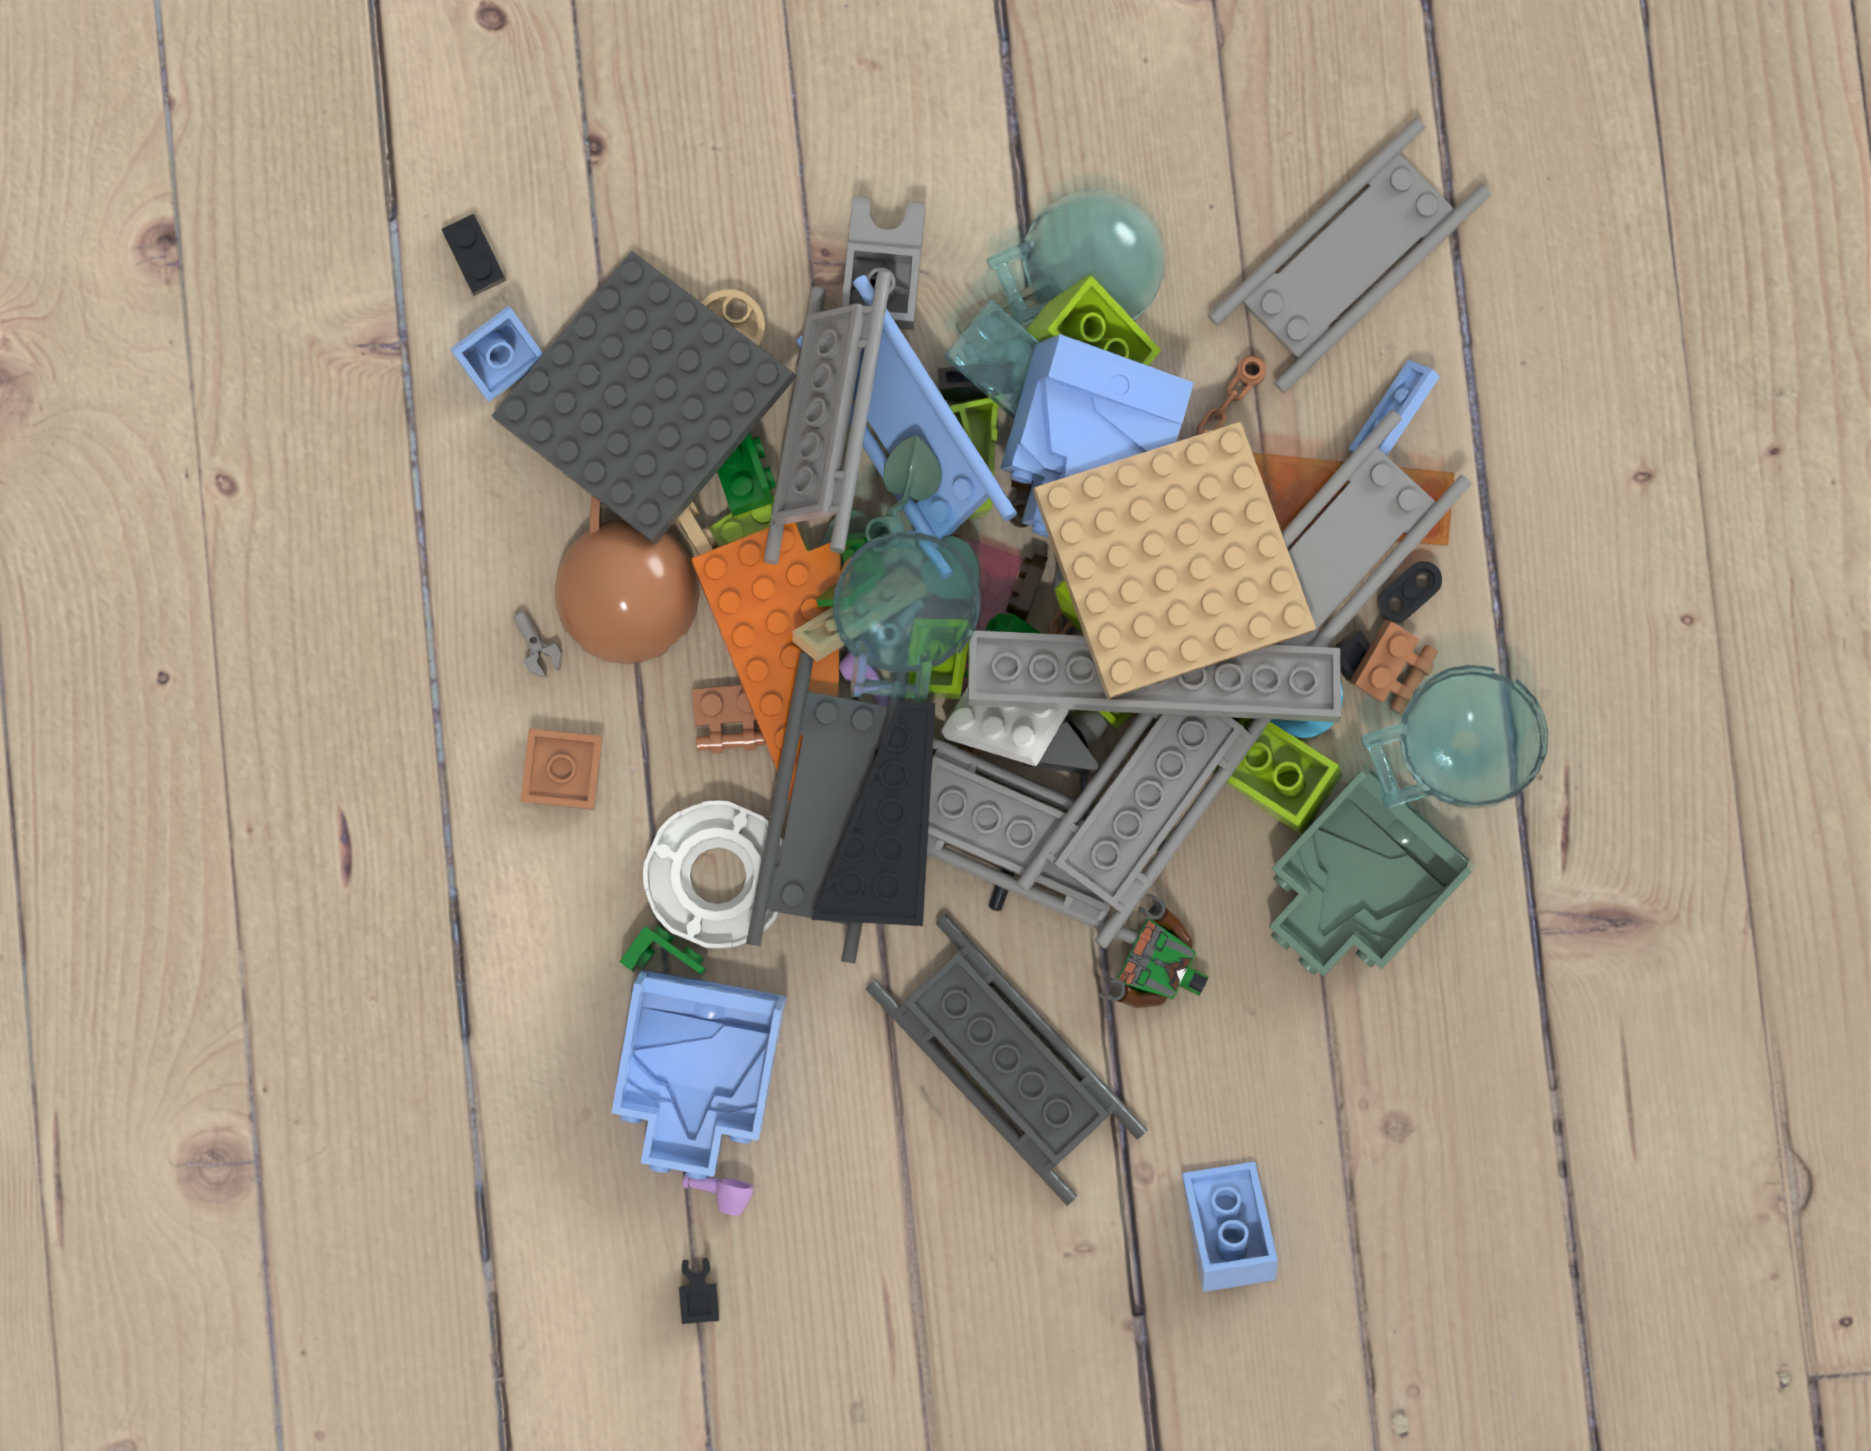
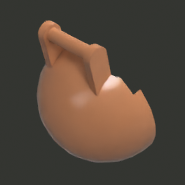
[554,496,700,664]

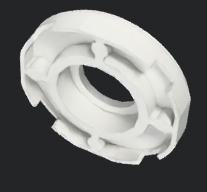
[643,800,783,949]

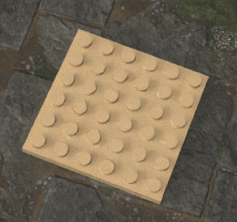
[1032,422,1316,700]

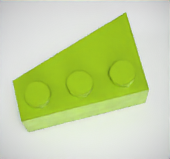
[949,395,1000,521]

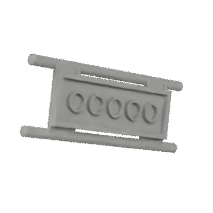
[1208,117,1492,393]
[763,271,892,565]
[1275,410,1472,647]
[1016,713,1272,949]
[927,738,1167,945]

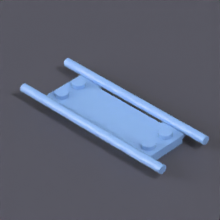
[796,275,1017,577]

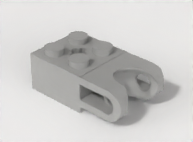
[841,196,925,330]

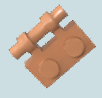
[1349,620,1438,715]
[692,685,766,754]

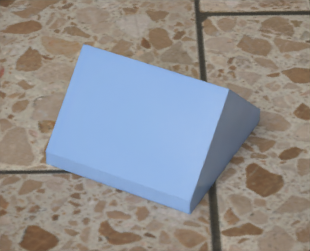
[450,306,543,402]

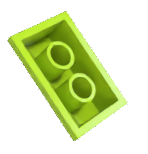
[1026,275,1161,366]

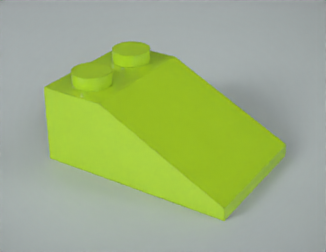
[1212,718,1342,835]

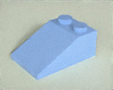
[1182,1162,1278,1292]

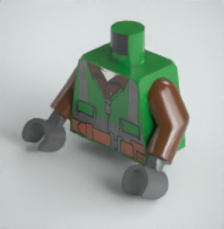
[1099,894,1209,1008]

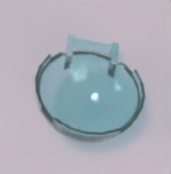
[986,189,1165,327]
[833,531,980,702]
[1361,665,1548,809]

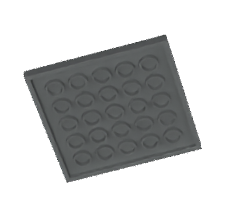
[491,251,796,545]

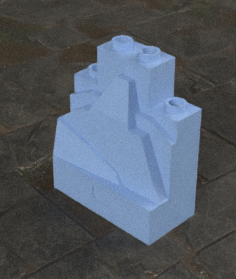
[1000,334,1194,537]
[612,969,787,1180]

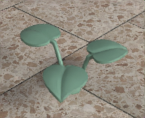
[816,435,981,599]

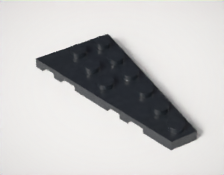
[811,701,935,926]

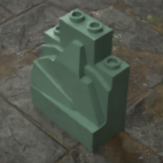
[1269,765,1475,977]

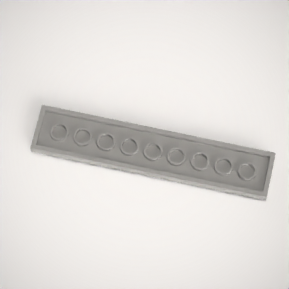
[967,630,1341,722]

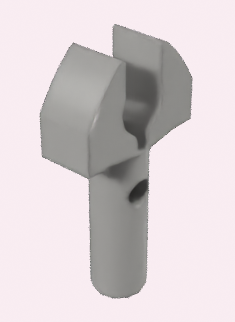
[514,611,562,678]

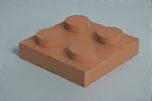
[520,728,603,810]

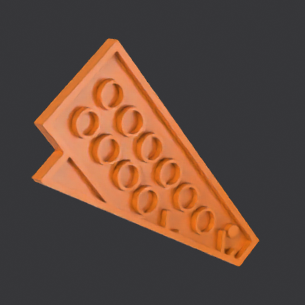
[690,523,841,803]

